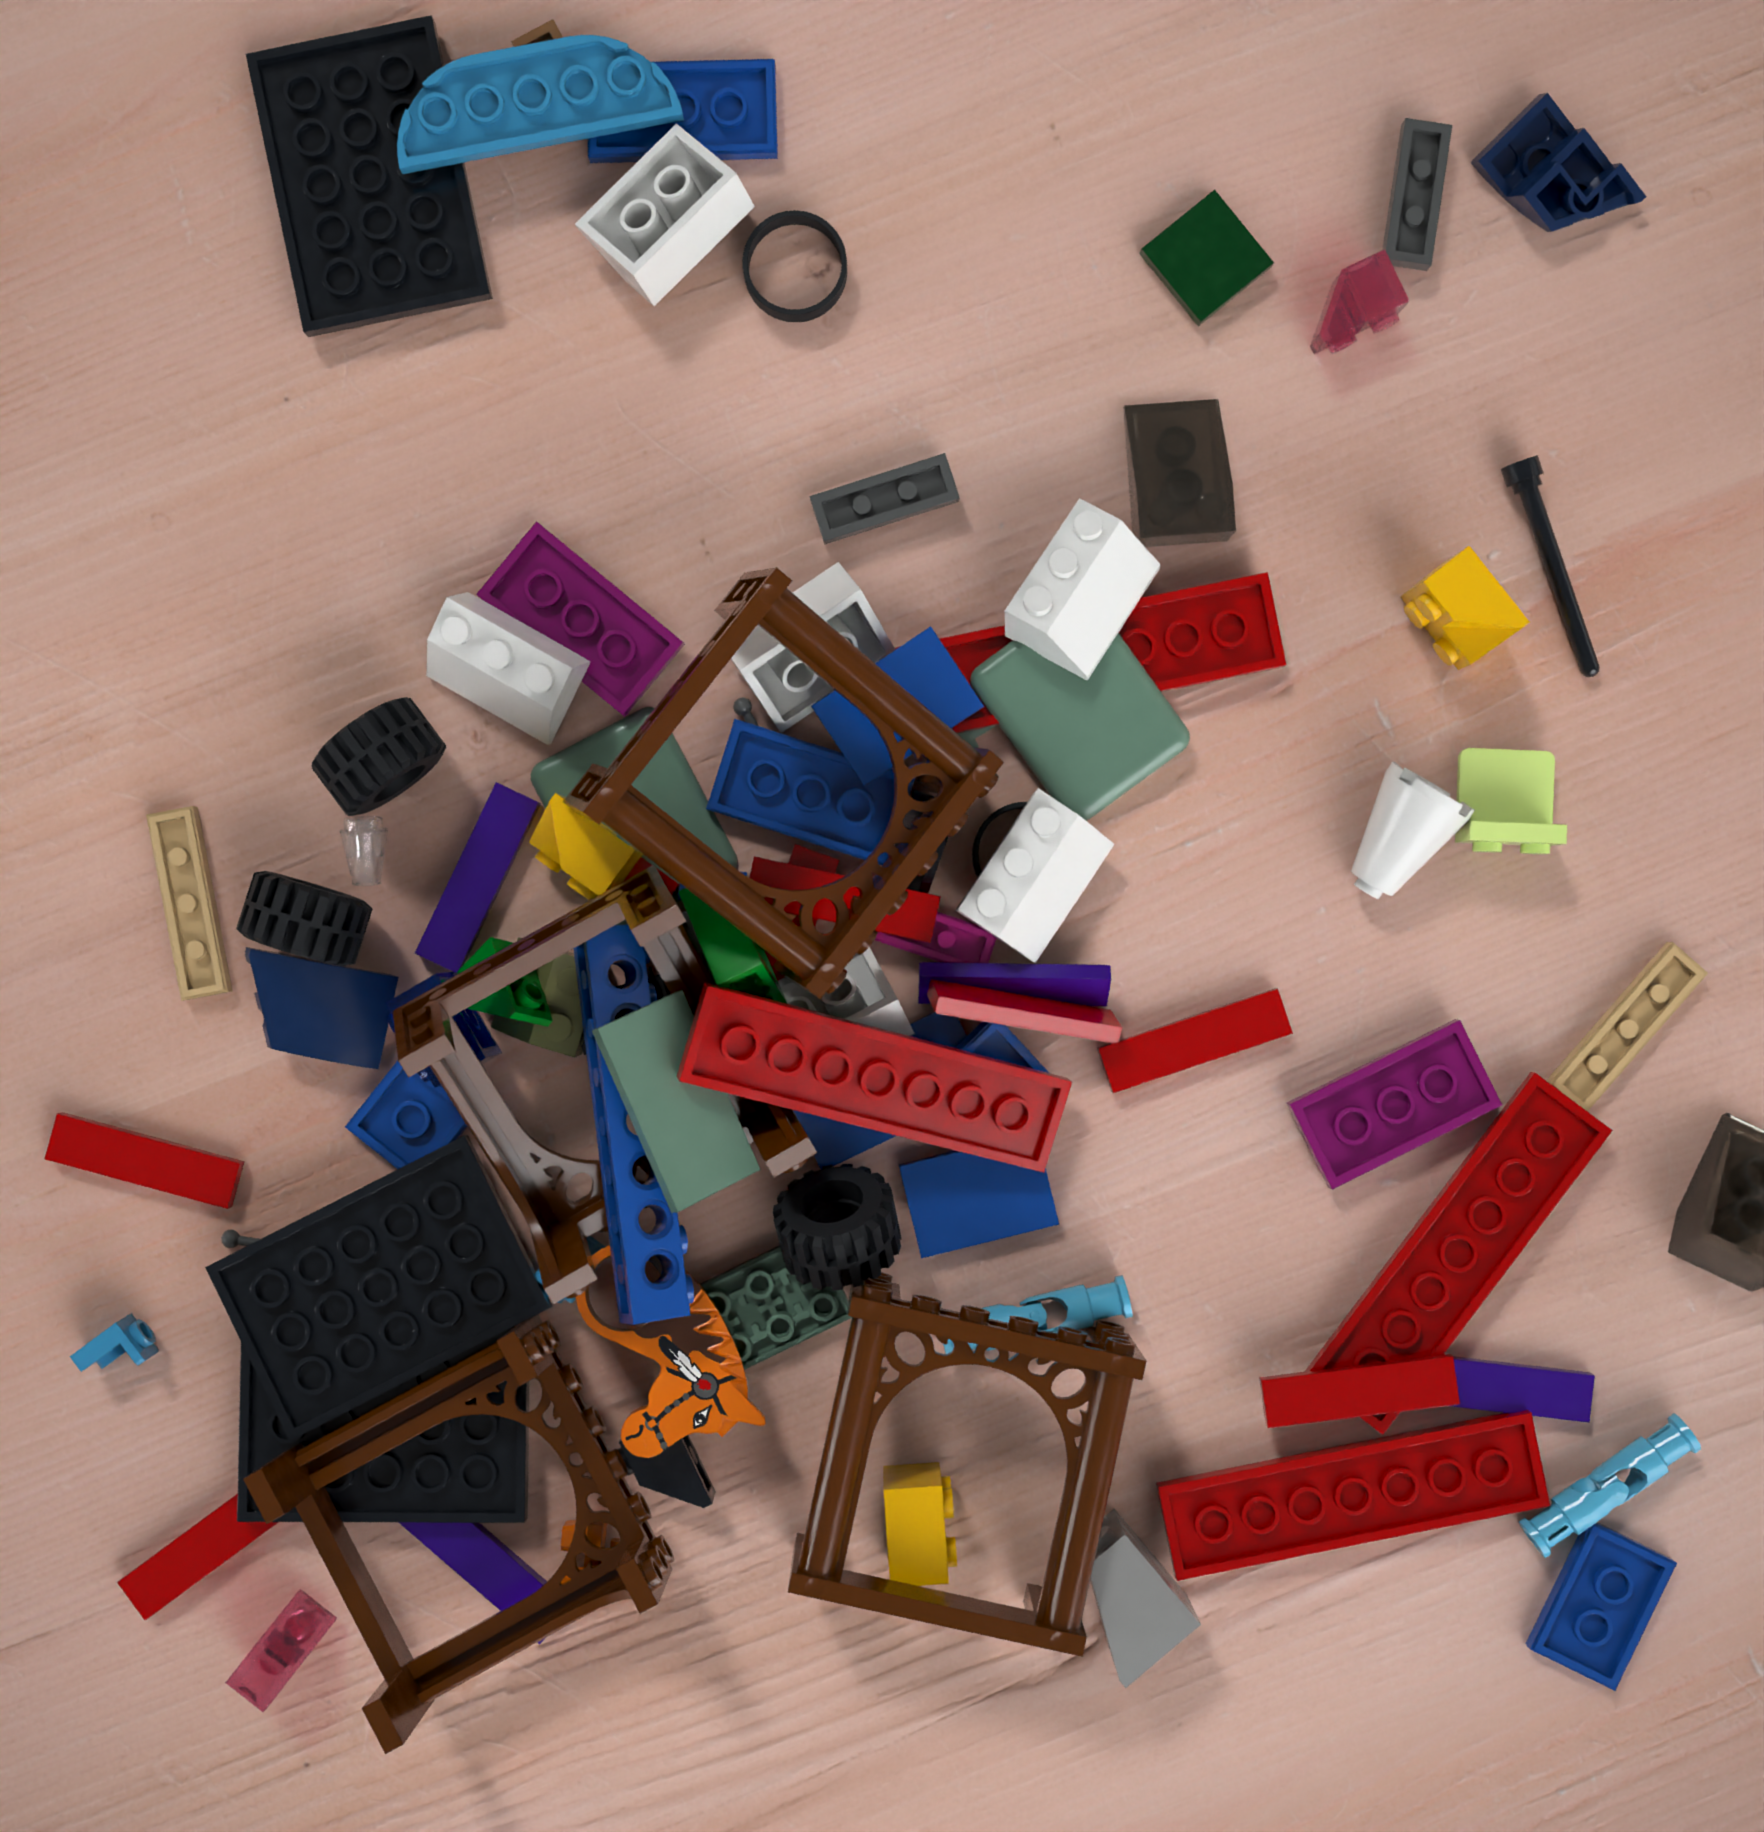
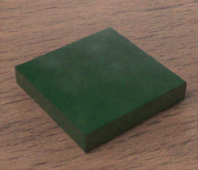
[1139,189,1274,327]

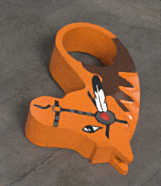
[576,1245,766,1458]

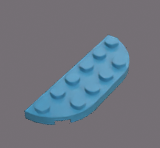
[397,35,684,174]

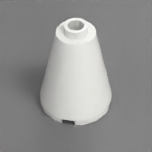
[1351,762,1475,899]

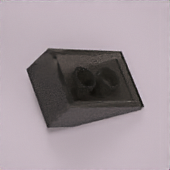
[1123,399,1236,547]
[1668,1113,1764,1292]

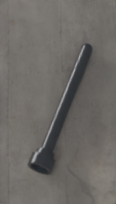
[1501,455,1600,677]

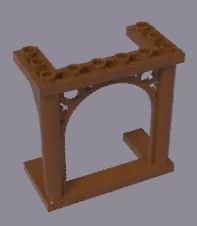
[563,567,1004,999]
[393,865,817,1304]
[788,1272,1147,1657]
[243,1315,674,1754]

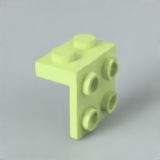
[1455,748,1567,854]

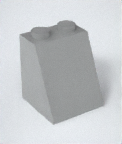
[1090,1509,1201,1688]

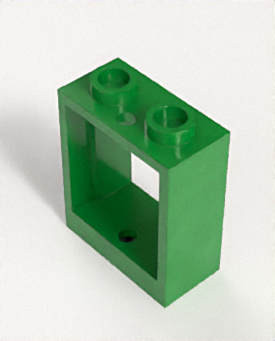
[678,888,788,1004]

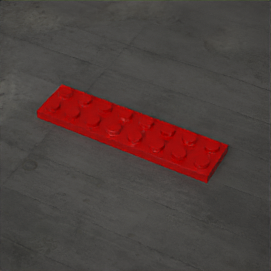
[895,572,1287,733]
[676,982,1072,1173]
[1304,1072,1613,1435]
[1156,1410,1550,1581]

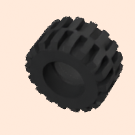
[311,697,446,816]
[236,871,373,966]
[773,1164,902,1290]

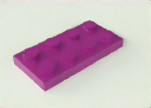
[476,521,685,717]
[1287,1019,1502,1190]

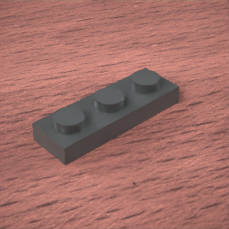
[1380,118,1452,271]
[810,453,960,545]

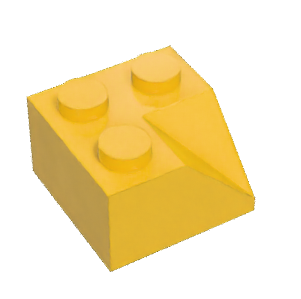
[1400,546,1530,670]
[529,793,643,900]
[883,1462,957,1586]

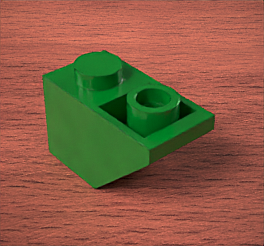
[457,937,553,1027]

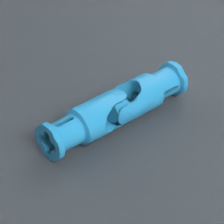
[943,1275,1133,1354]
[1519,1413,1701,1558]

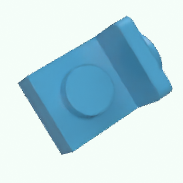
[70,1313,159,1372]

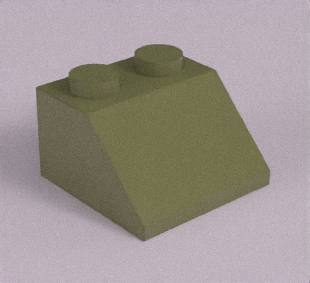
[491,937,585,1058]

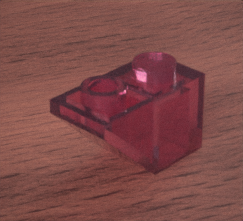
[1310,249,1409,354]
[225,1589,337,1713]

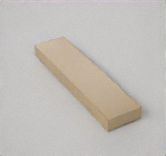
[146,806,233,1001]
[1546,942,1708,1111]

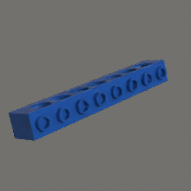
[573,924,694,1325]

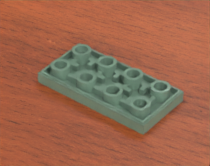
[592,990,761,1213]
[700,1245,852,1370]

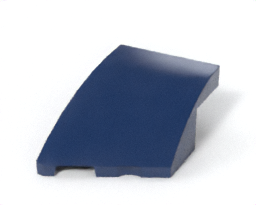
[1471,93,1647,232]
[245,947,399,1070]

